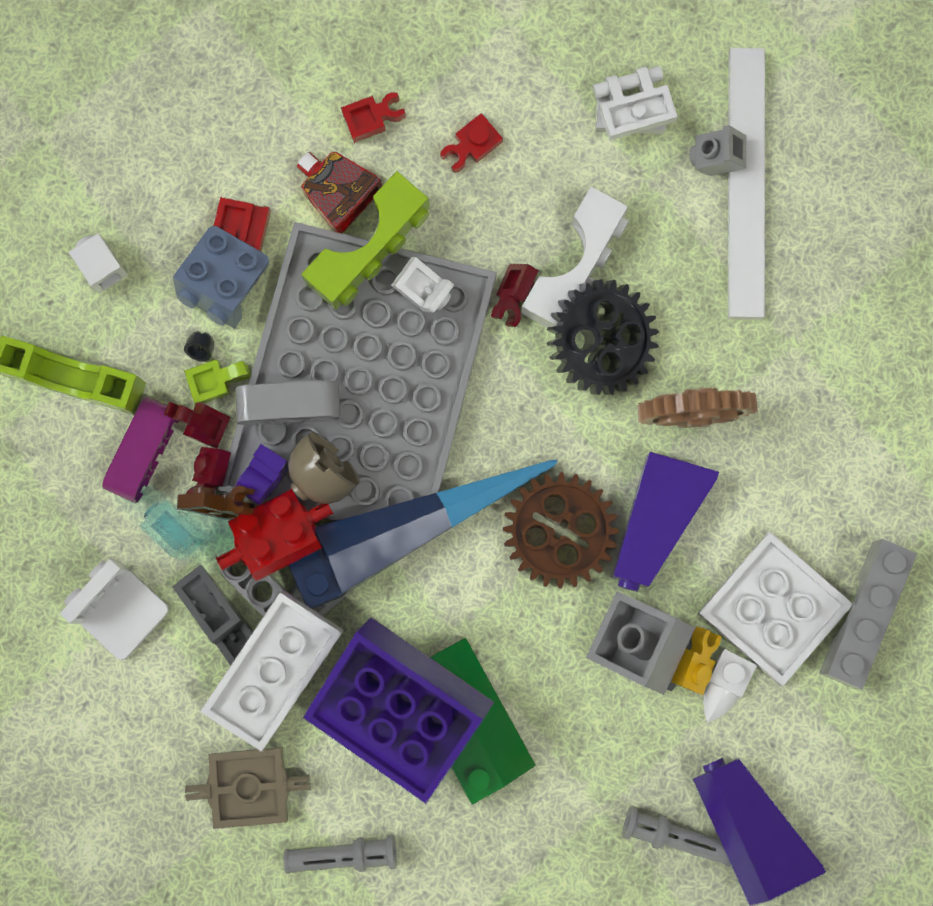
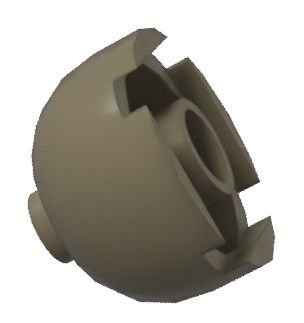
[288,432,360,504]

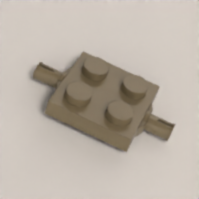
[185,747,311,829]

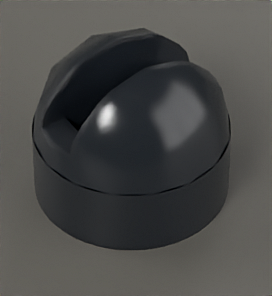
[184,331,214,362]

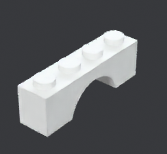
[521,187,629,328]

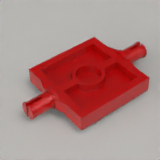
[215,489,333,581]

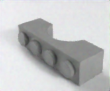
[819,539,917,689]

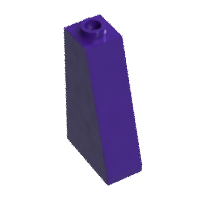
[611,452,719,592]
[693,758,826,906]

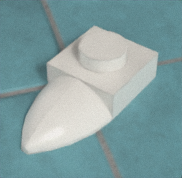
[703,649,757,722]

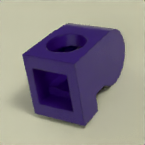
[235,444,288,505]

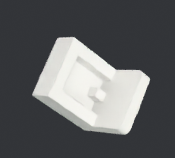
[391,257,454,313]

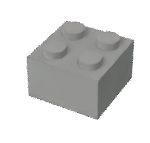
[586,591,695,695]

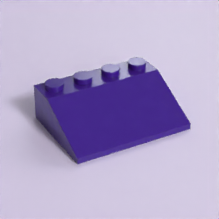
[303,617,494,804]

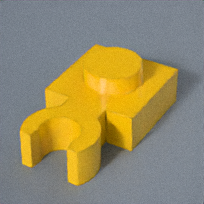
[671,626,721,695]

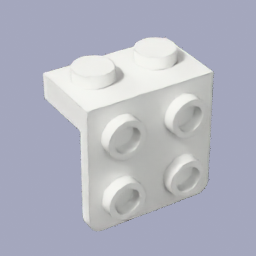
[60,559,169,660]

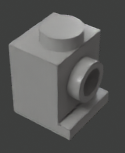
[689,125,746,176]

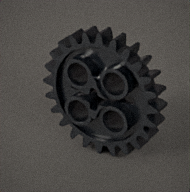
[547,279,659,395]

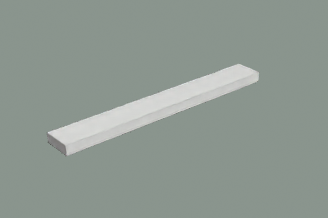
[728,48,765,320]

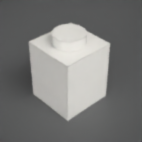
[69,233,128,294]

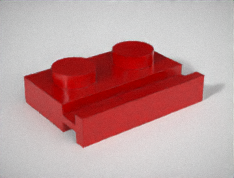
[213,197,271,252]

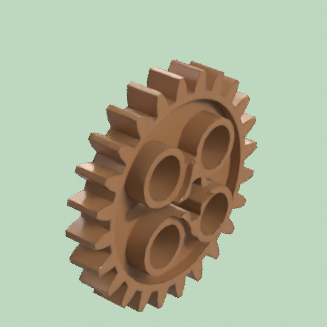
[637,388,758,428]

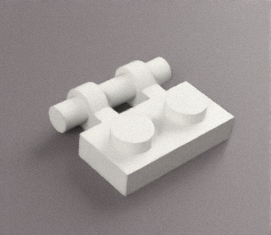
[593,66,678,141]

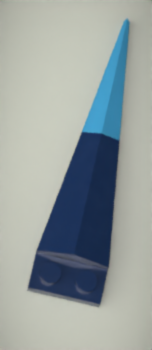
[288,460,558,609]

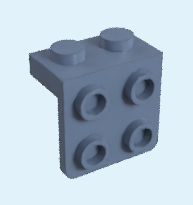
[173,226,269,329]

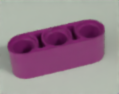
[102,397,179,503]

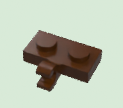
[177,486,255,520]

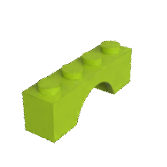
[301,171,430,310]
[0,335,146,415]

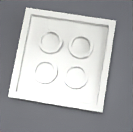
[698,532,853,686]

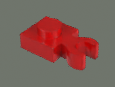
[341,92,406,143]
[440,113,503,173]

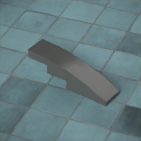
[172,565,254,665]

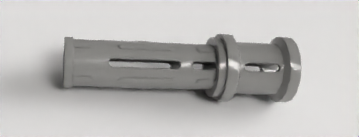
[622,806,731,867]
[284,835,397,874]

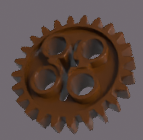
[503,472,619,589]

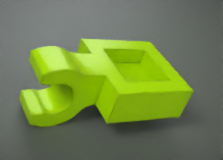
[184,359,251,404]

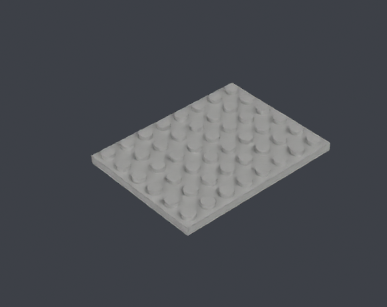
[219,222,497,545]

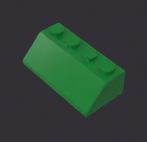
[430,638,536,805]

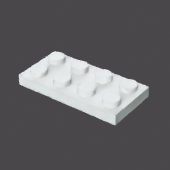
[200,590,343,752]

